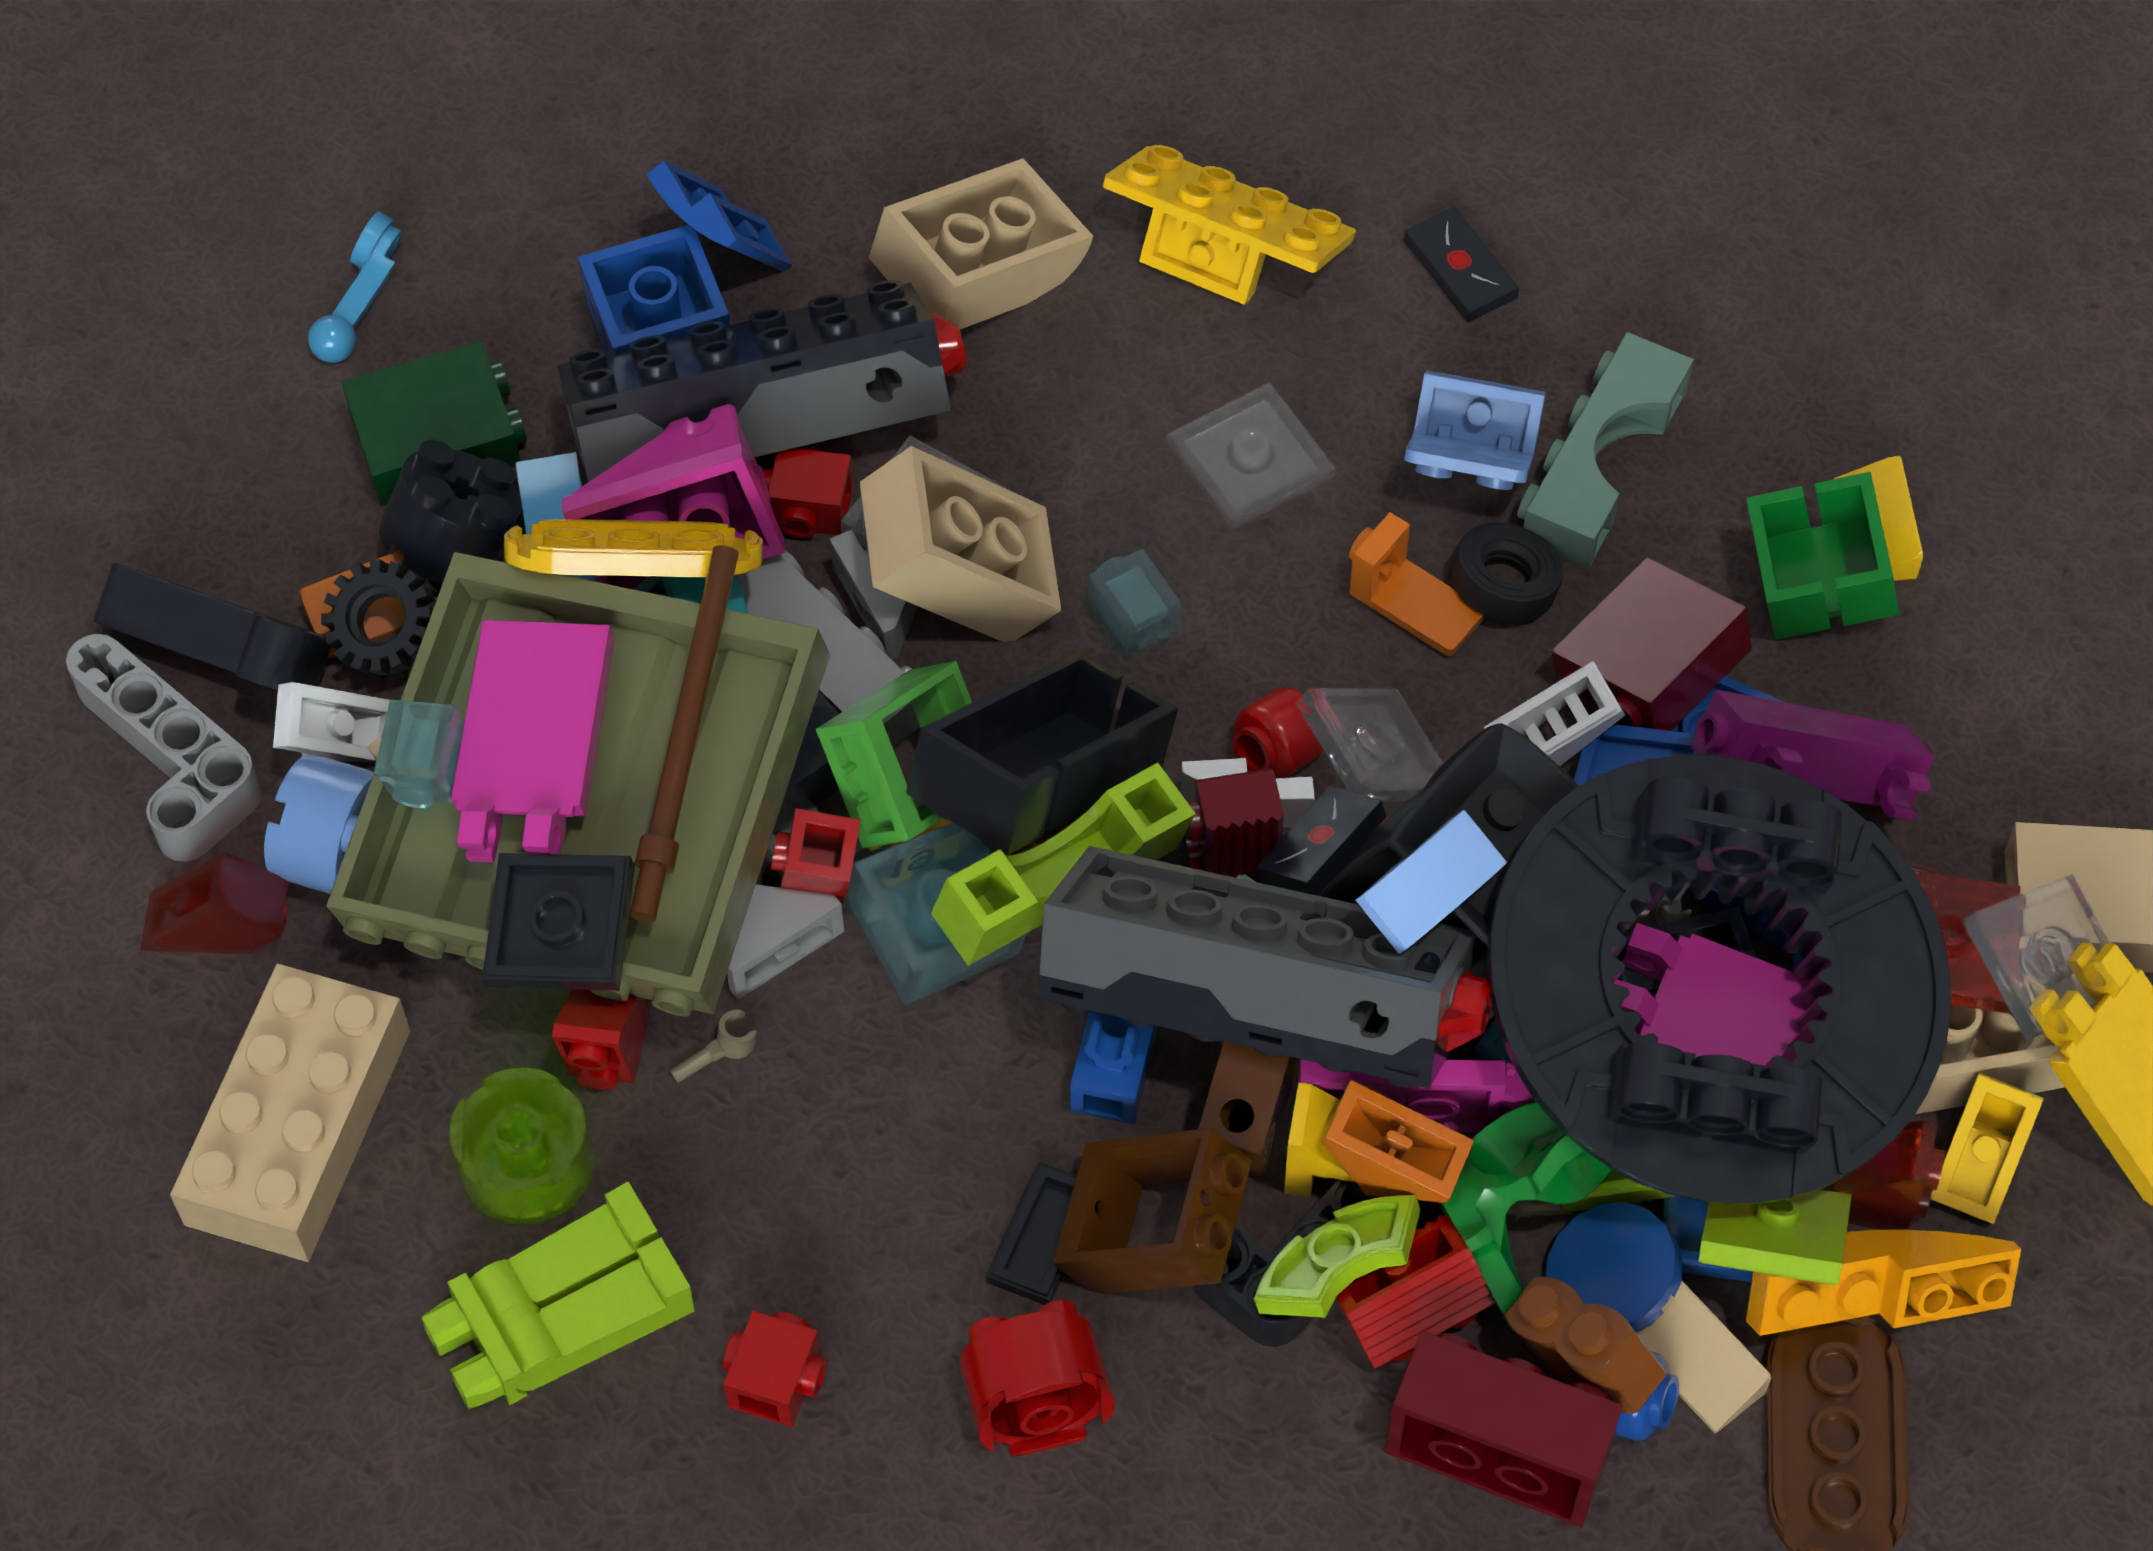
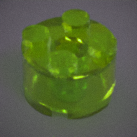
[450,1067,594,1224]

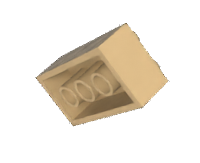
[170,963,410,1262]

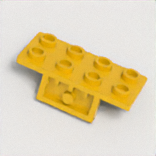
[1103,145,1356,305]

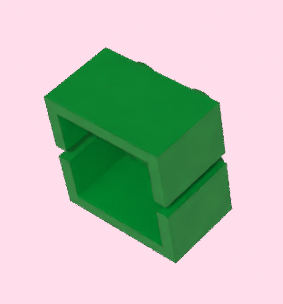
[1746,472,1900,640]

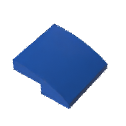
[646,160,793,272]

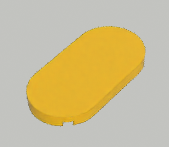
[504,519,763,577]

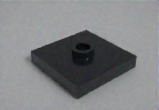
[482,853,635,991]

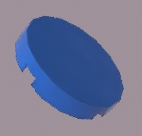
[1546,1202,1683,1332]

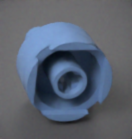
[264,755,374,894]

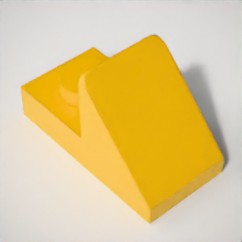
[1929,1073,2044,1224]
[1284,1082,1355,1198]

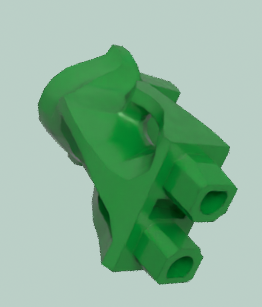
[1438,1101,1612,1333]

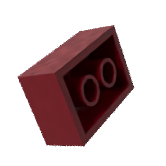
[1385,1331,1624,1528]

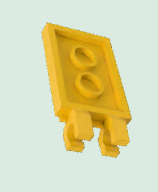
[2029,942,2153,1206]

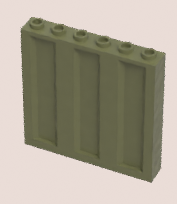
[326,552,830,1017]

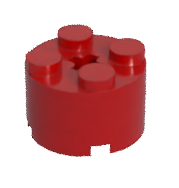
[959,1300,1115,1456]

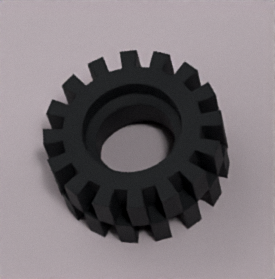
[321,559,439,680]

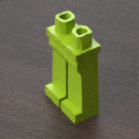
[421,1182,695,1409]

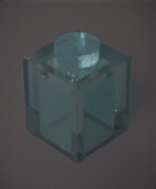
[1089,548,1181,659]
[374,699,465,808]

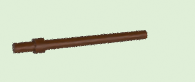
[629,545,739,922]

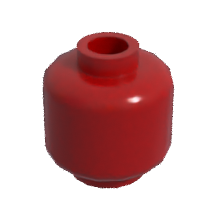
[1232,687,1327,779]

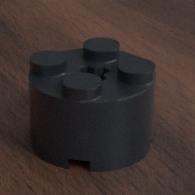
[379,440,522,584]

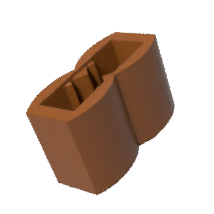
[1505,1277,1667,1414]

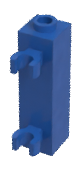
[1070,1011,1159,1125]

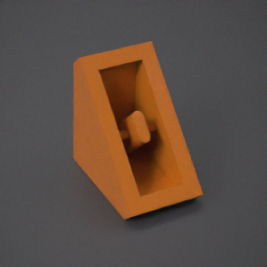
[1322,1080,1474,1203]

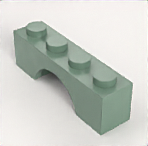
[1517,332,1694,570]

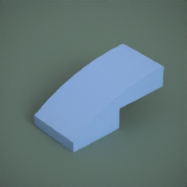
[1356,810,1507,954]

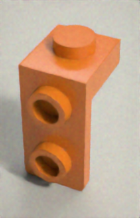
[1349,512,1484,656]

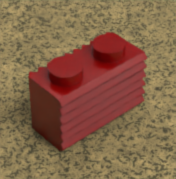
[1335,1215,1496,1369]

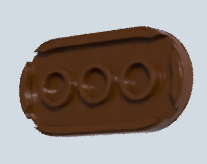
[1765,1316,1910,1551]

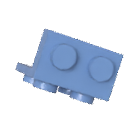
[1404,370,1546,490]

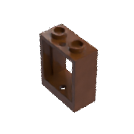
[1053,1128,1252,1294]

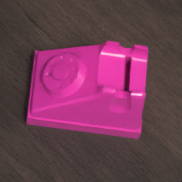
[562,404,785,589]

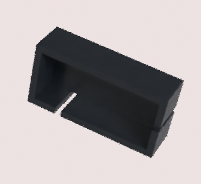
[906,650,1178,855]

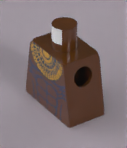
[1198,1041,1293,1178]

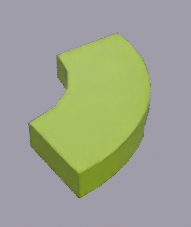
[1254,1195,1421,1318]

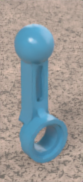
[308,211,403,363]

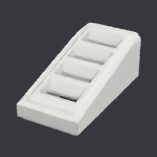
[1484,661,1625,766]

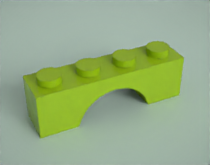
[931,763,1196,966]

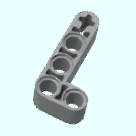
[66,634,262,862]

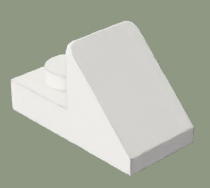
[273,682,399,763]

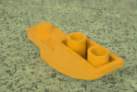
[1746,1230,2021,1336]

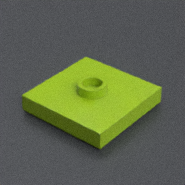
[1699,1189,1852,1285]

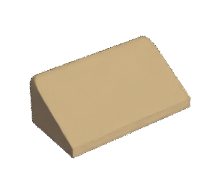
[1636,1281,1771,1434]

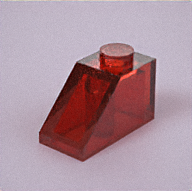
[140,851,288,954]

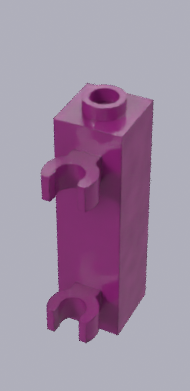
[1690,690,1935,821]

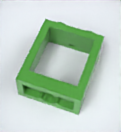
[816,661,972,848]

